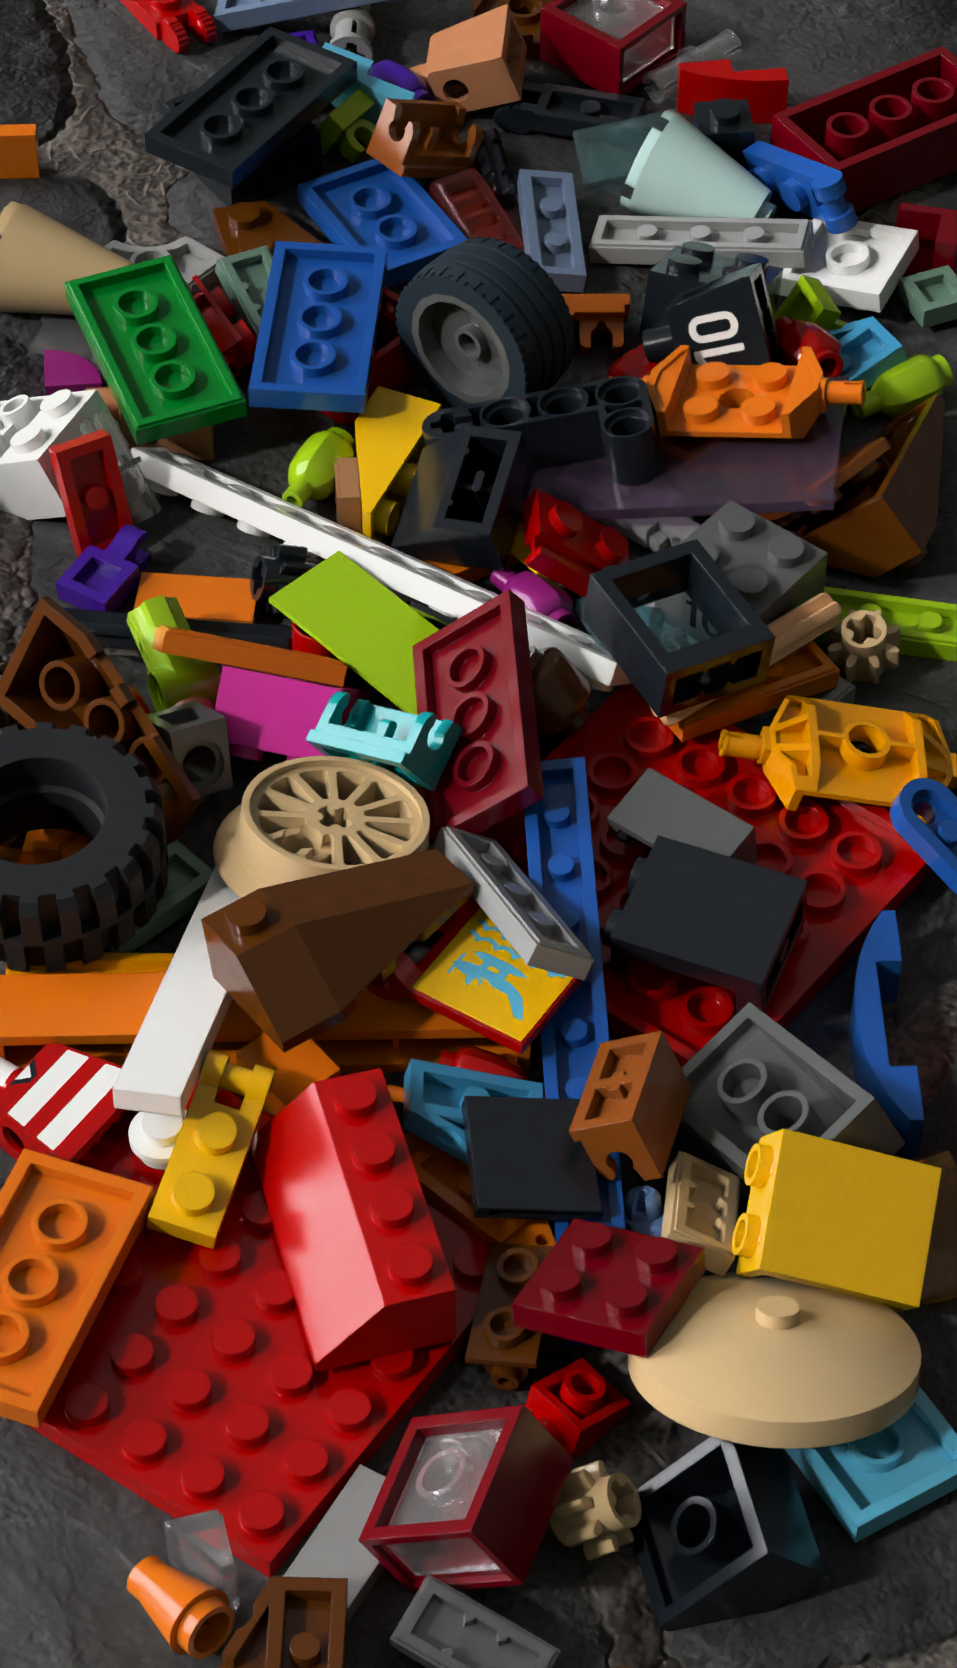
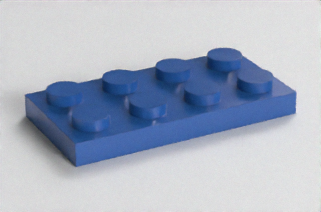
[248,241,388,413]

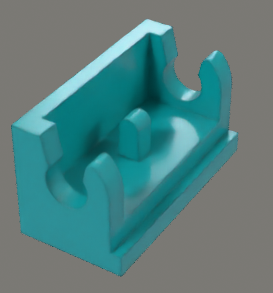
[306,691,463,791]

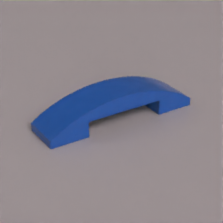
[849,910,924,1161]

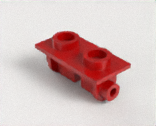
[192,275,257,378]

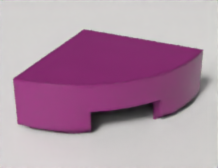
[44,350,102,395]

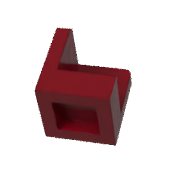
[896,203,957,278]

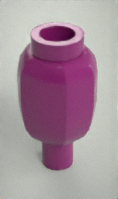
[490,565,578,629]

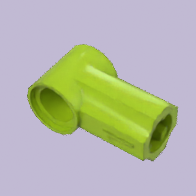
[126,595,221,711]

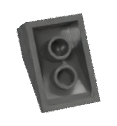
[680,1002,906,1190]

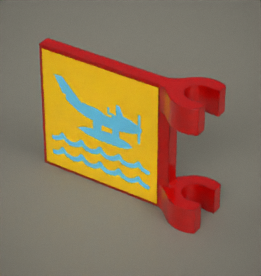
[367,897,593,1055]

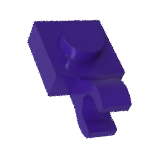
[55,524,151,612]

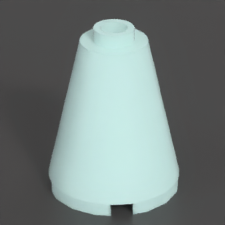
[620,109,777,218]

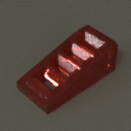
[429,168,524,251]

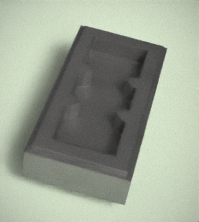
[389,1574,561,1668]

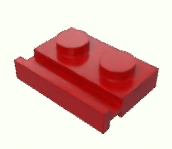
[522,489,630,598]

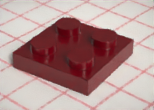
[512,1218,706,1358]

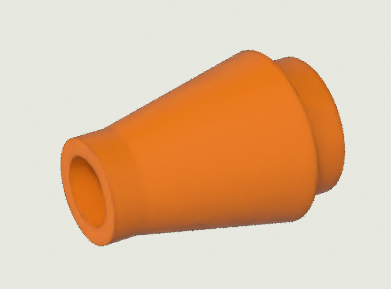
[127,1555,235,1659]

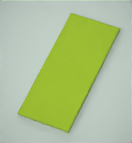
[269,551,439,715]

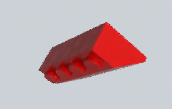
[250,1068,456,1372]

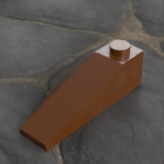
[796,393,945,578]
[0,596,201,846]
[201,849,475,1053]

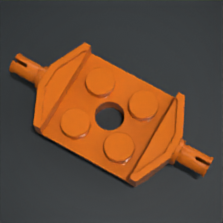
[609,345,866,438]

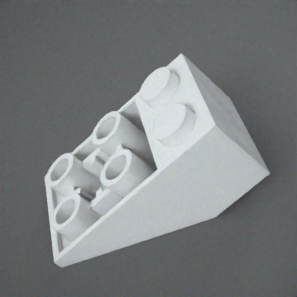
[0,389,129,520]

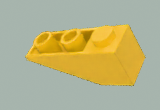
[355,386,442,543]

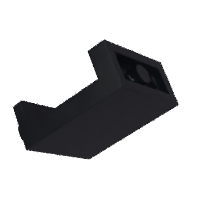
[603,835,808,1014]

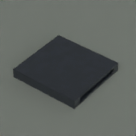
[461,1096,602,1221]

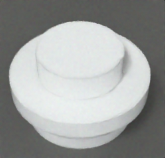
[128,1109,188,1170]

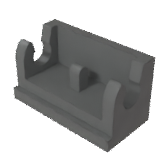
[607,768,758,865]

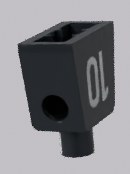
[643,263,786,366]

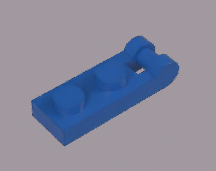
[743,140,858,234]

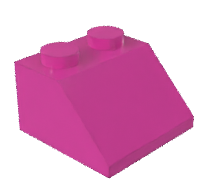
[214,665,370,761]

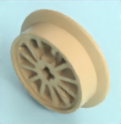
[213,756,434,898]

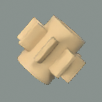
[827,608,900,684]
[549,1460,641,1561]

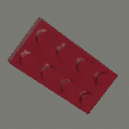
[412,589,544,846]

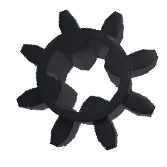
[250,544,319,617]

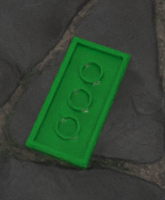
[64,255,247,446]

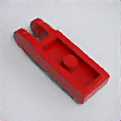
[119,0,218,54]

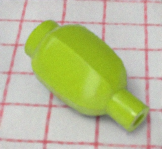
[852,354,953,419]
[282,427,355,508]

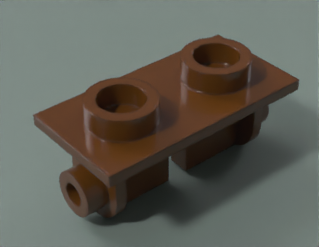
[465,1242,553,1391]

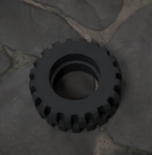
[0,722,169,972]

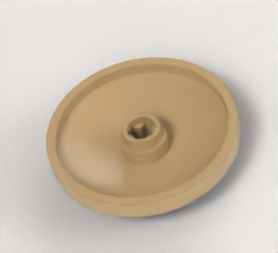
[628,1272,922,1449]

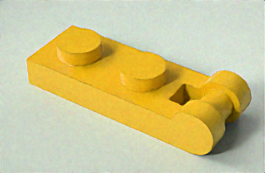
[147,1049,276,1249]

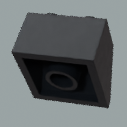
[630,1436,826,1632]

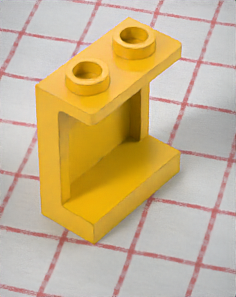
[732,1129,942,1313]

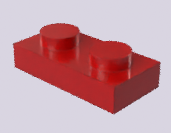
[48,429,134,557]

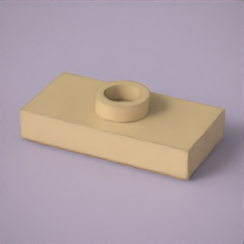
[661,1151,741,1277]

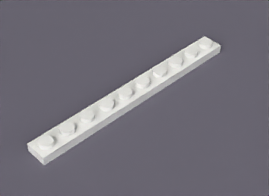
[126,447,632,692]

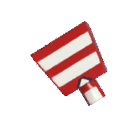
[0,1042,140,1169]

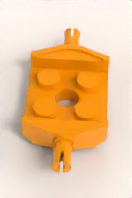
[718,695,957,824]

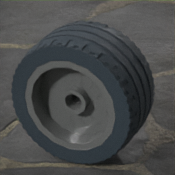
[395,236,576,408]

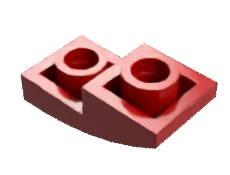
[676,59,789,124]
[524,1357,631,1462]

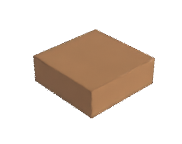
[334,457,362,534]

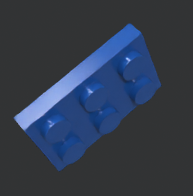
[297,158,468,288]

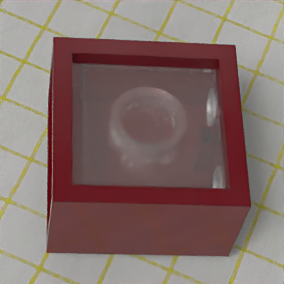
[540,0,687,95]
[358,1405,574,1593]

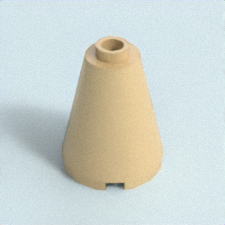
[0,201,134,315]

